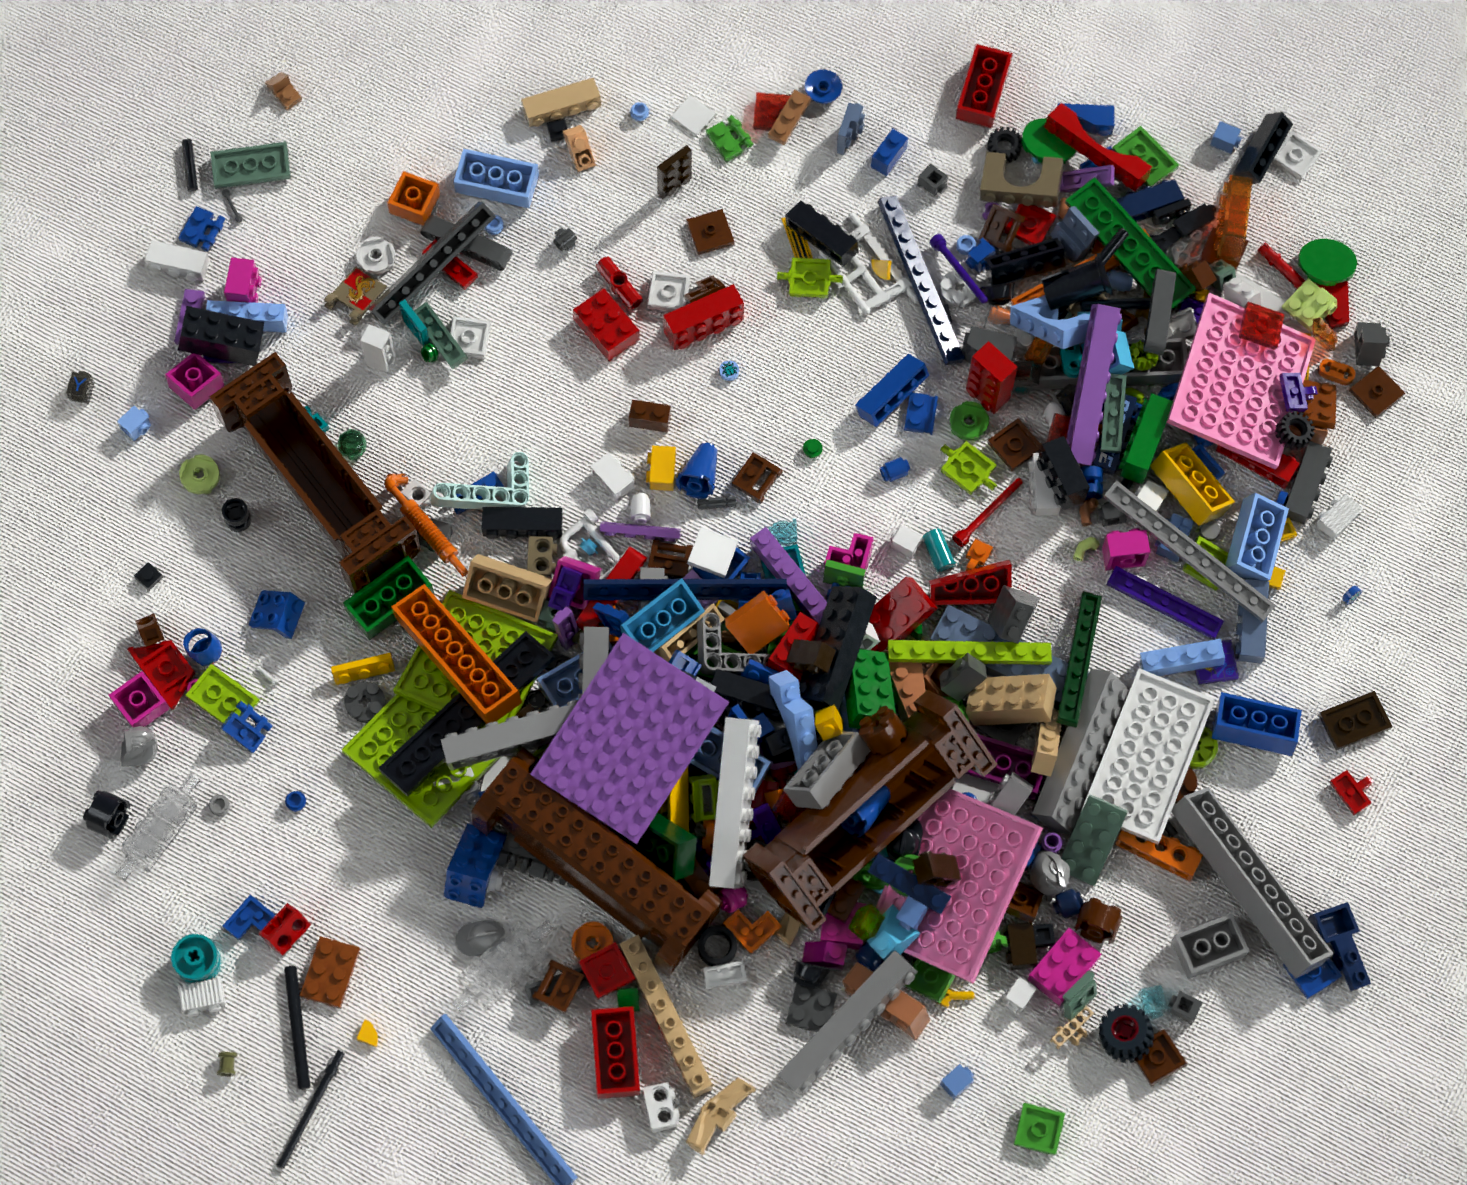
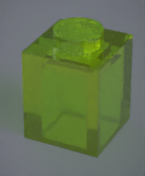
[848,905,885,941]

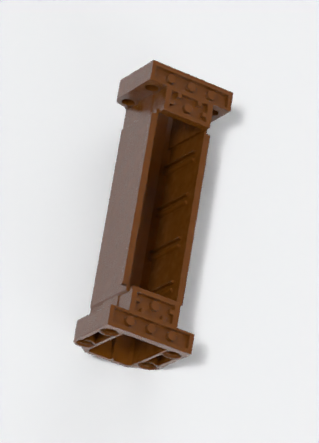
[209,352,421,594]
[742,690,998,932]
[471,748,723,977]

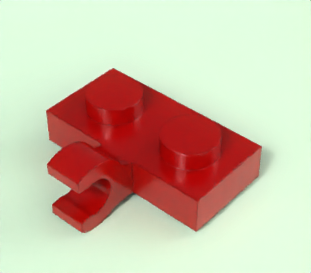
[1329,770,1374,815]

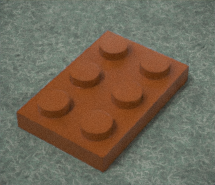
[1297,380,1337,429]
[300,936,361,1009]

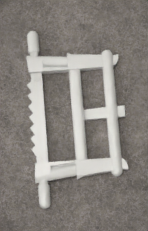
[816,212,919,316]

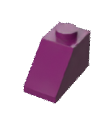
[802,941,847,971]

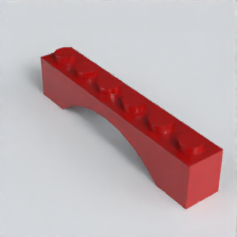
[1044,103,1152,191]

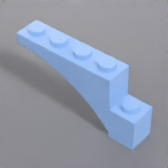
[768,670,818,770]

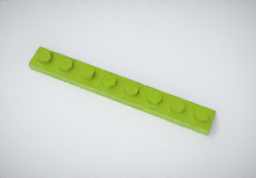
[888,640,1052,665]

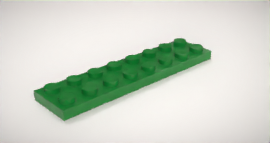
[1065,177,1196,311]

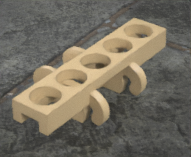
[1050,1006,1094,1049]

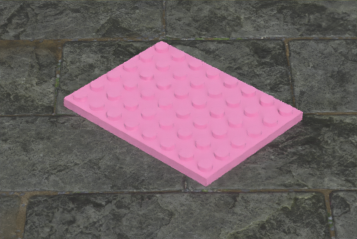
[1166,293,1316,469]
[864,789,1043,984]

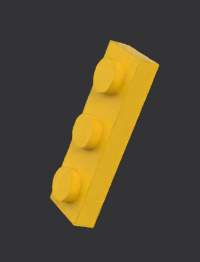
[331,652,395,685]

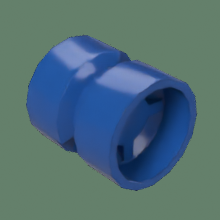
[1080,466,1103,501]

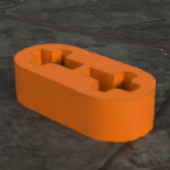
[1318,359,1356,385]

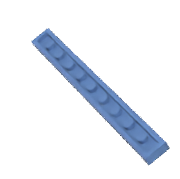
[430,1014,578,1185]

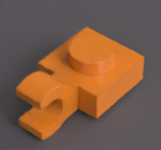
[966,539,993,571]

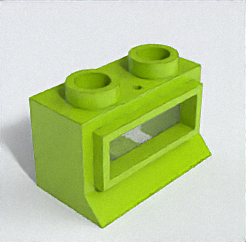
[688,774,719,823]

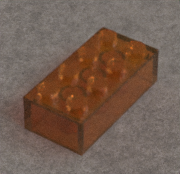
[1213,175,1253,262]

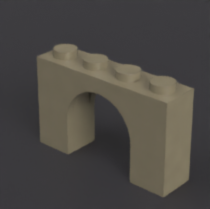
[980,152,1063,208]

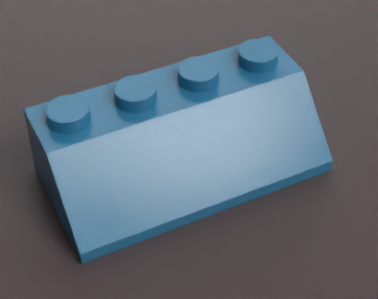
[620,578,705,652]

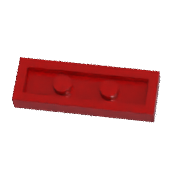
[422,239,478,290]

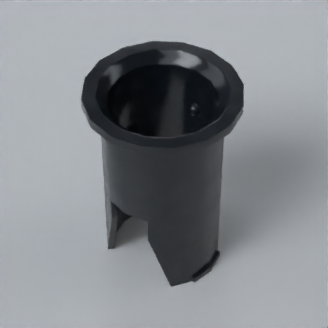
[1041,253,1113,310]

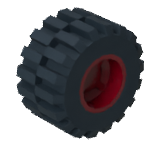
[1099,1004,1154,1063]

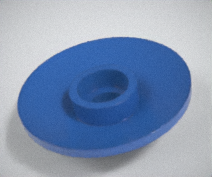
[805,69,842,104]

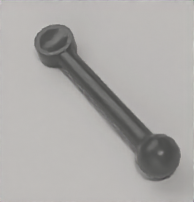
[222,189,243,223]

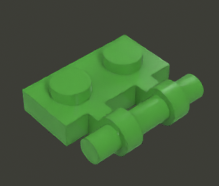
[706,115,754,162]

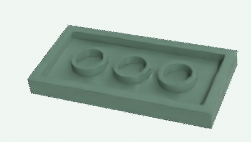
[210,142,291,189]
[1061,794,1128,886]

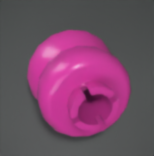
[718,886,748,913]

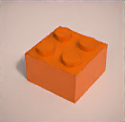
[387,171,440,226]

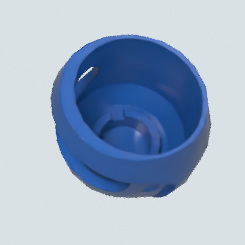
[183,628,222,666]

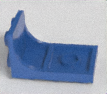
[444,823,507,908]

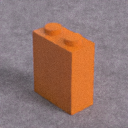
[725,591,790,654]

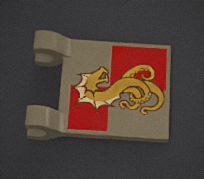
[324,266,387,326]

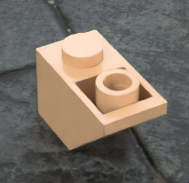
[563,125,596,172]

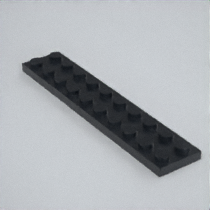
[378,631,555,797]

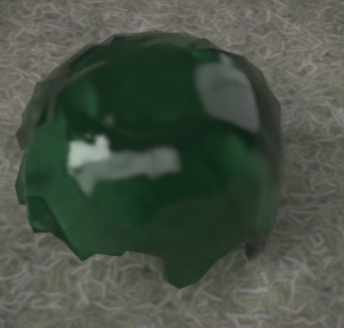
[337,429,367,461]

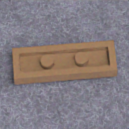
[768,90,811,146]

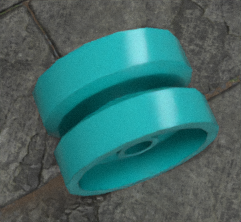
[171,934,222,984]

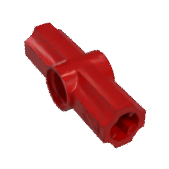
[595,256,643,310]

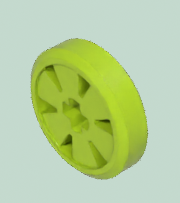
[1189,726,1218,769]

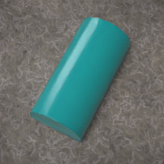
[922,528,956,573]

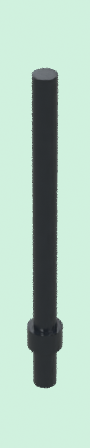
[277,1050,345,1169]

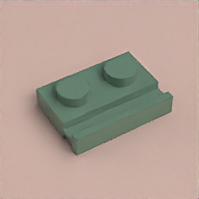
[1063,970,1097,1020]

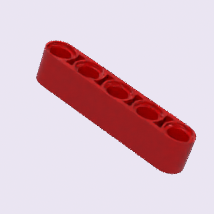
[576,546,647,631]

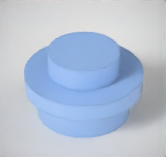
[630,102,649,121]

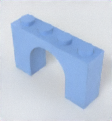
[1010,295,1090,349]

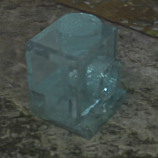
[768,519,797,545]
[1138,984,1168,1019]

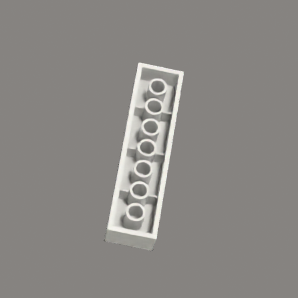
[709,717,761,889]

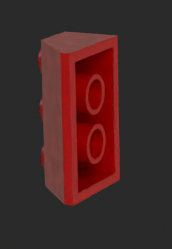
[766,612,819,683]

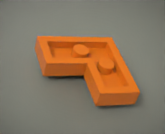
[723,909,782,954]

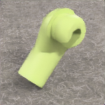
[1073,537,1100,562]

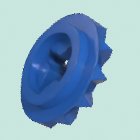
[1158,382,1179,401]

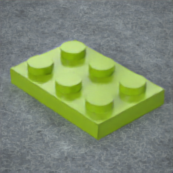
[186,664,260,724]

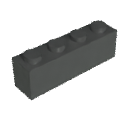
[1285,441,1333,524]

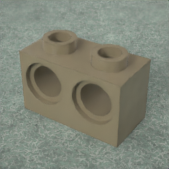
[527,536,557,578]

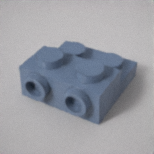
[837,103,865,155]
[1050,206,1099,262]

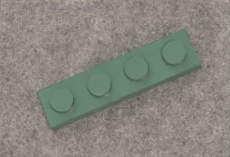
[414,302,469,370]
[1100,374,1127,454]

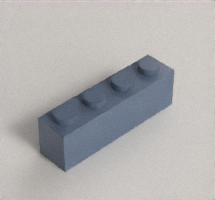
[1235,579,1269,664]

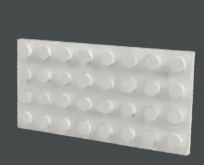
[1080,668,1215,845]

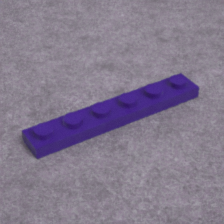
[1106,566,1224,640]

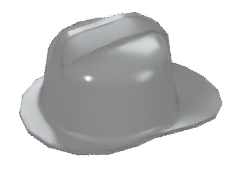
[456,920,506,956]

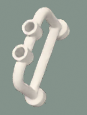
[560,508,624,579]

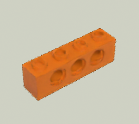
[1115,830,1203,881]

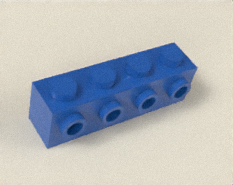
[855,353,930,427]

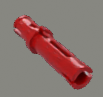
[1257,242,1306,289]

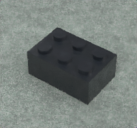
[1037,436,1090,510]

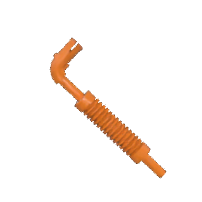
[384,474,468,577]

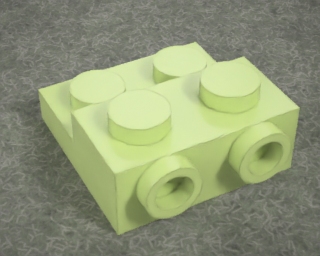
[1282,278,1338,332]

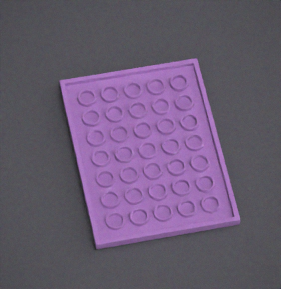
[530,633,729,844]

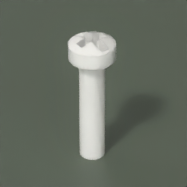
[256,666,279,687]

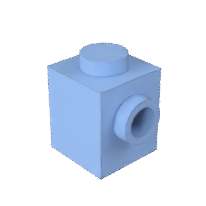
[117,406,151,441]

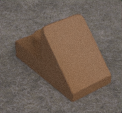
[265,72,302,110]

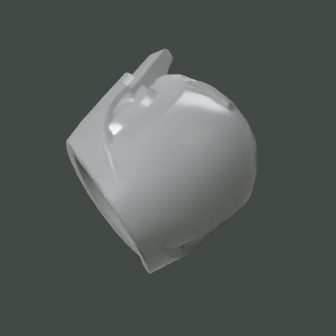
[121,725,158,767]
[1030,851,1070,902]

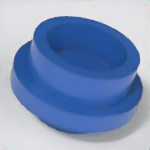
[285,791,306,812]

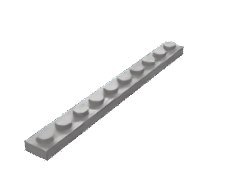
[1103,480,1276,622]

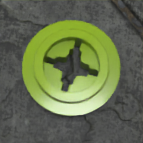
[1129,340,1158,371]

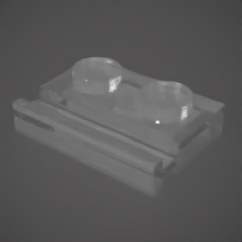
[1040,617,1075,661]

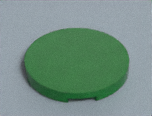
[1021,118,1077,164]
[1298,239,1357,286]

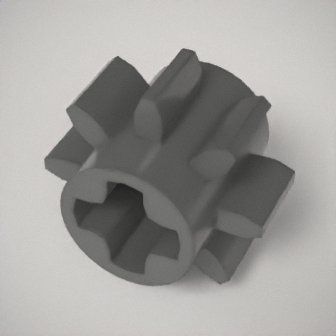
[553,227,577,252]

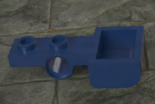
[1308,902,1371,992]

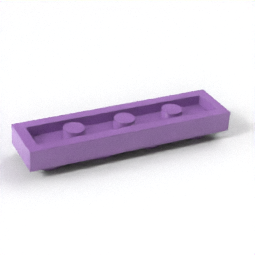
[600,521,681,542]

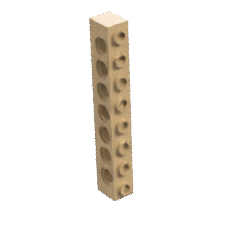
[619,935,713,1099]

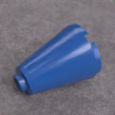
[676,443,718,499]
[840,785,891,837]

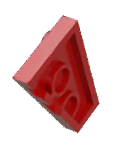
[1312,280,1349,330]

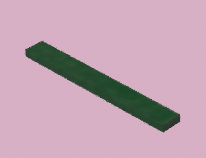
[1056,591,1102,728]

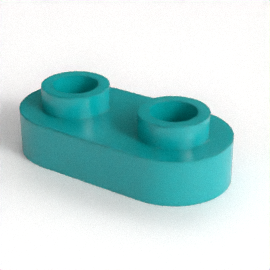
[1060,344,1082,378]

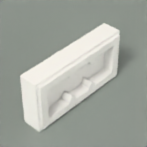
[702,961,747,990]

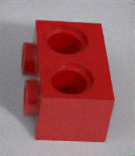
[259,903,311,956]

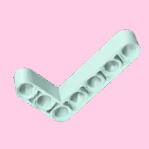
[429,452,529,510]

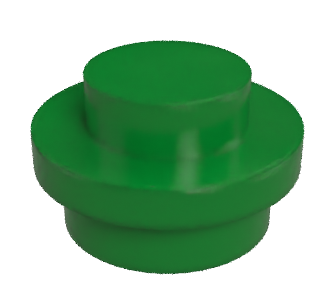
[421,343,439,363]
[803,439,823,458]

